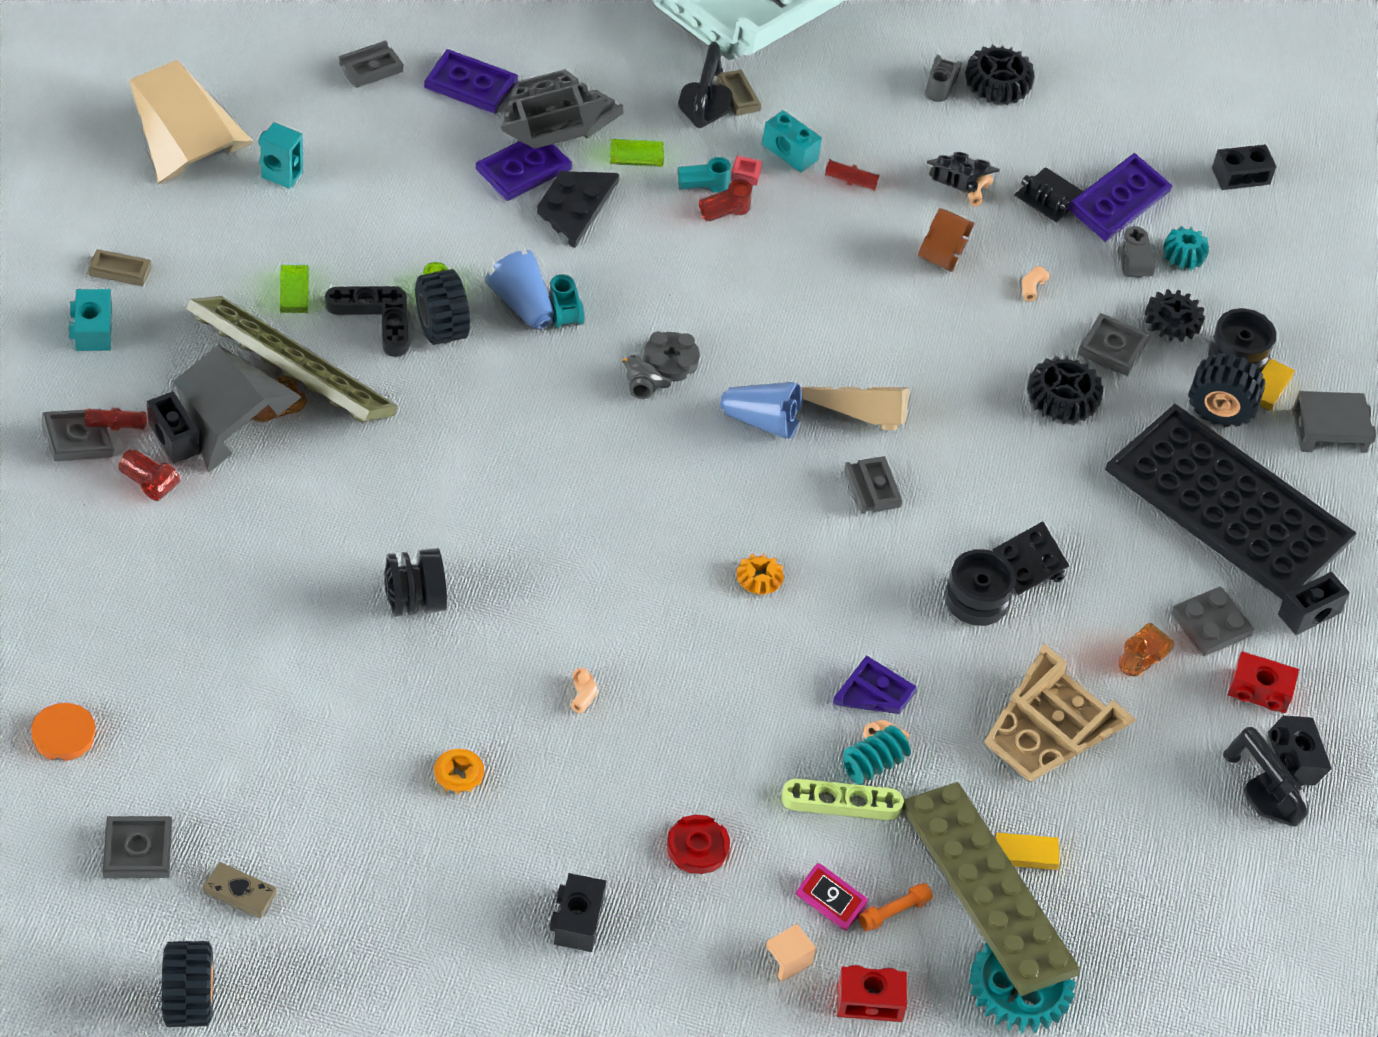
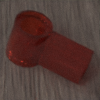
[699,179,752,221]
[118,449,180,501]

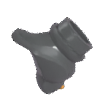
[622,354,672,399]

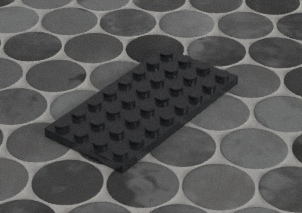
[1105,404,1356,600]

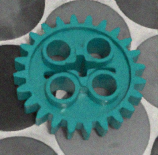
[969,942,1076,1033]

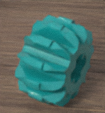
[1163,226,1209,271]

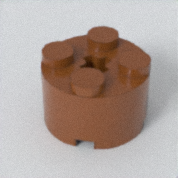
[918,208,975,272]

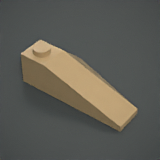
[801,387,910,430]

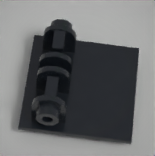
[927,152,1000,193]
[1014,167,1083,223]
[992,521,1070,595]

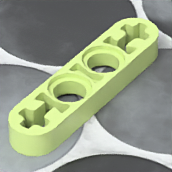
[781,779,904,820]

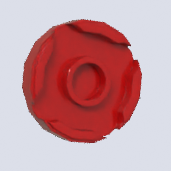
[667,814,730,874]

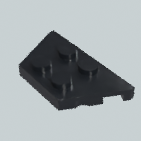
[537,171,620,248]

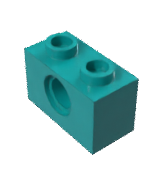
[762,110,822,173]
[258,122,303,189]
[69,289,112,351]

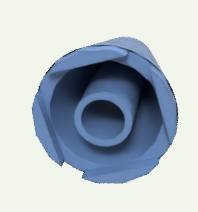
[485,250,554,329]
[720,382,802,439]

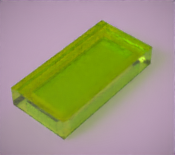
[610,139,664,167]
[280,265,309,313]

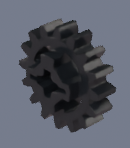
[1144,289,1205,342]

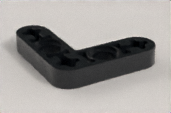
[325,286,408,357]

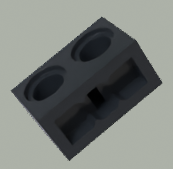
[1212,144,1277,190]

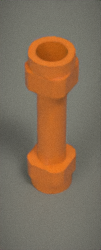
[858,883,933,932]

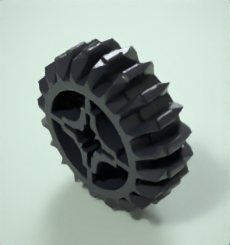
[965,44,1035,105]
[1027,355,1104,424]

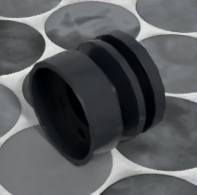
[384,548,447,617]

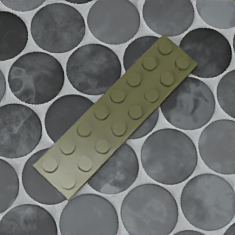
[186,296,398,422]
[902,782,1080,996]

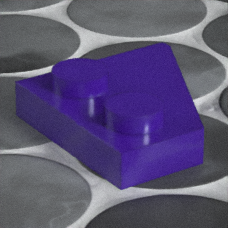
[833,655,917,714]

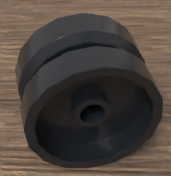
[1208,308,1277,372]
[945,549,1016,626]

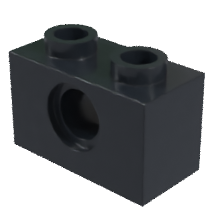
[146,391,200,464]
[1278,571,1350,635]
[1267,715,1332,785]
[549,873,607,952]

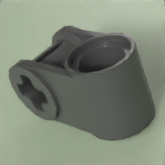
[925,54,962,102]
[1119,226,1155,277]

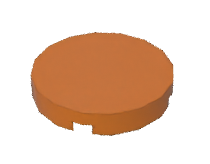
[31,703,96,761]

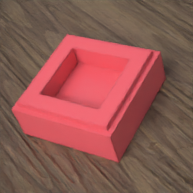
[731,156,762,186]

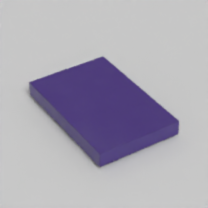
[424,49,518,114]
[475,141,572,201]

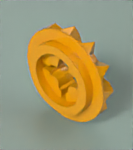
[737,553,784,595]
[434,749,484,795]

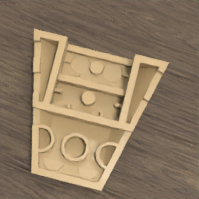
[129,60,253,184]
[984,644,1136,782]

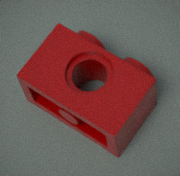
[1227,651,1299,713]
[837,965,907,1022]

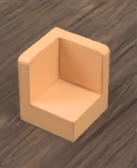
[766,924,816,981]

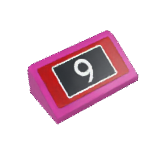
[796,863,868,931]

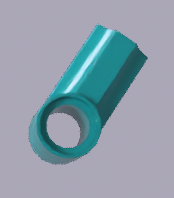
[677,157,731,193]

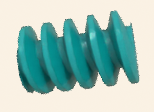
[843,725,911,785]

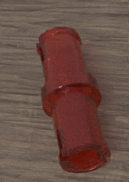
[824,159,880,191]
[84,407,147,431]

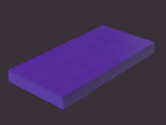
[1068,152,1173,242]

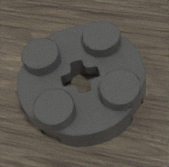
[643,331,700,382]

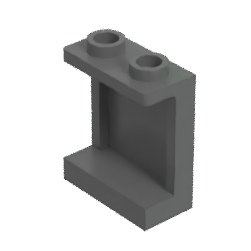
[1292,391,1376,453]

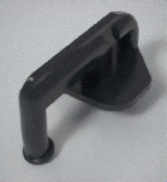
[678,41,732,128]
[1223,727,1309,827]

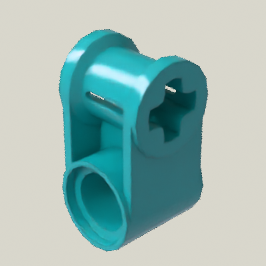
[549,274,585,328]

